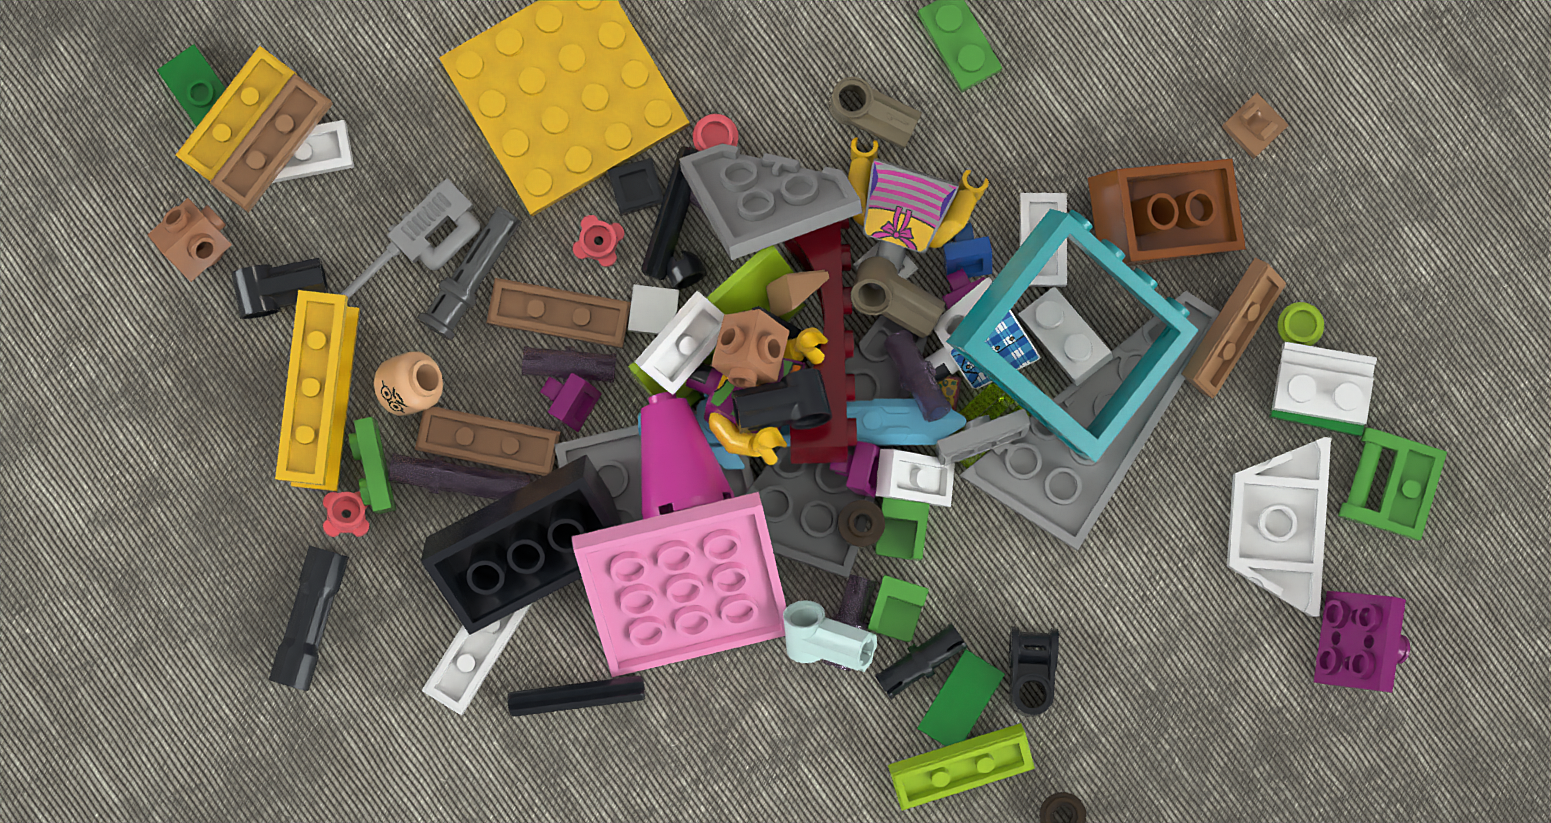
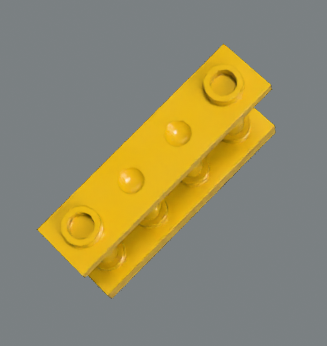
[275,290,360,492]

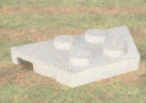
[1227,437,1331,617]

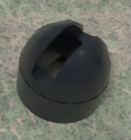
[666,250,707,290]

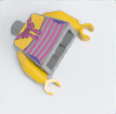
[848,137,989,274]

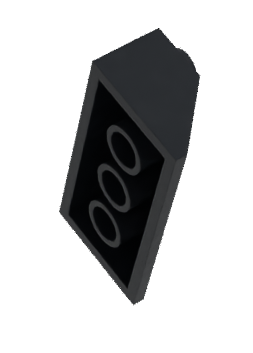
[421,454,622,635]

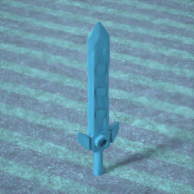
[638,394,966,470]

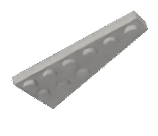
[959,291,1220,551]

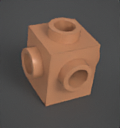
[148,198,232,282]
[711,309,790,388]

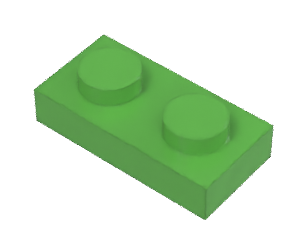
[917,0,1002,93]
[349,417,397,514]

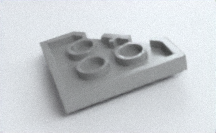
[679,143,862,260]

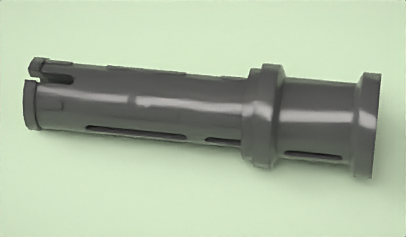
[417,206,522,341]

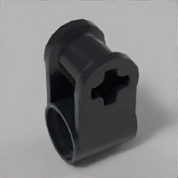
[1008,626,1059,717]

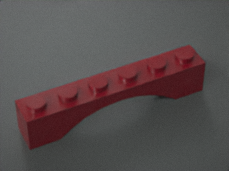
[785,218,857,464]

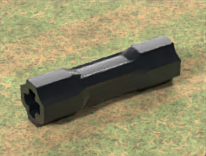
[269,545,349,691]

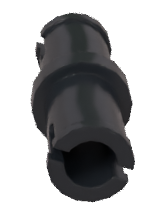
[875,623,968,700]

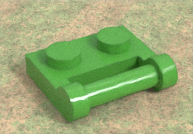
[1338,427,1447,541]

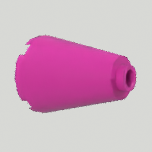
[641,392,735,519]

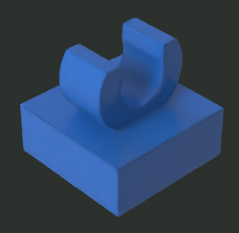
[943,223,992,282]

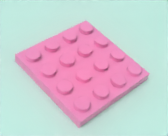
[571,492,787,677]

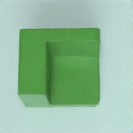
[875,497,930,561]
[866,575,929,642]

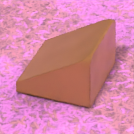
[766,270,829,317]

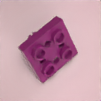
[1313,591,1410,693]

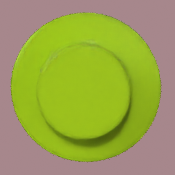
[1277,302,1324,346]

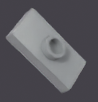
[935,408,1031,466]

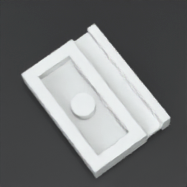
[1272,342,1377,425]

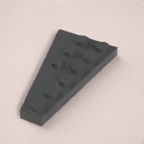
[744,314,928,579]

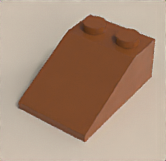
[1088,158,1246,269]

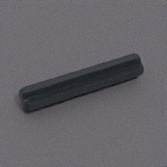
[641,146,699,280]
[507,676,646,717]

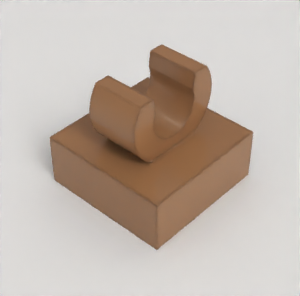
[1222,93,1289,159]

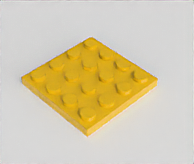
[439,0,690,217]

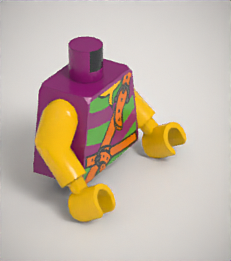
[685,327,828,465]

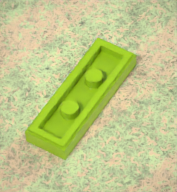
[888,723,1035,811]

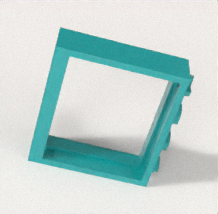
[946,209,1199,463]

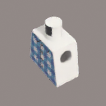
[921,277,1041,389]

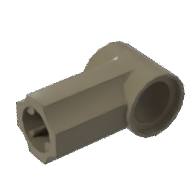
[828,76,922,150]
[851,257,945,339]

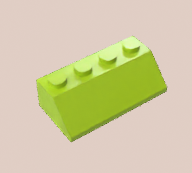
[628,245,806,409]

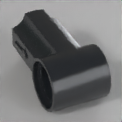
[231,258,328,319]
[731,368,832,434]

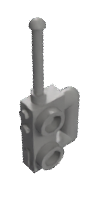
[339,178,480,299]

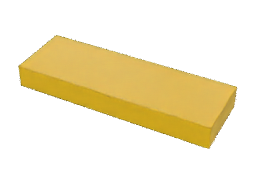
[175,46,297,182]

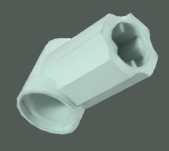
[783,600,877,672]

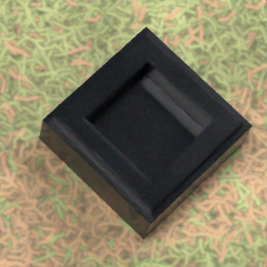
[608,157,663,216]

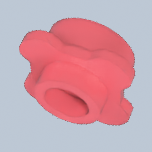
[573,215,625,267]
[323,491,369,537]

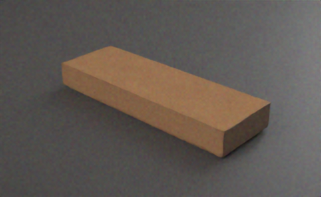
[210,73,333,213]
[1181,258,1286,399]
[486,278,631,349]
[415,406,561,476]

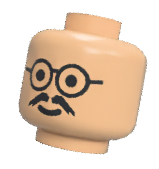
[374,351,443,416]

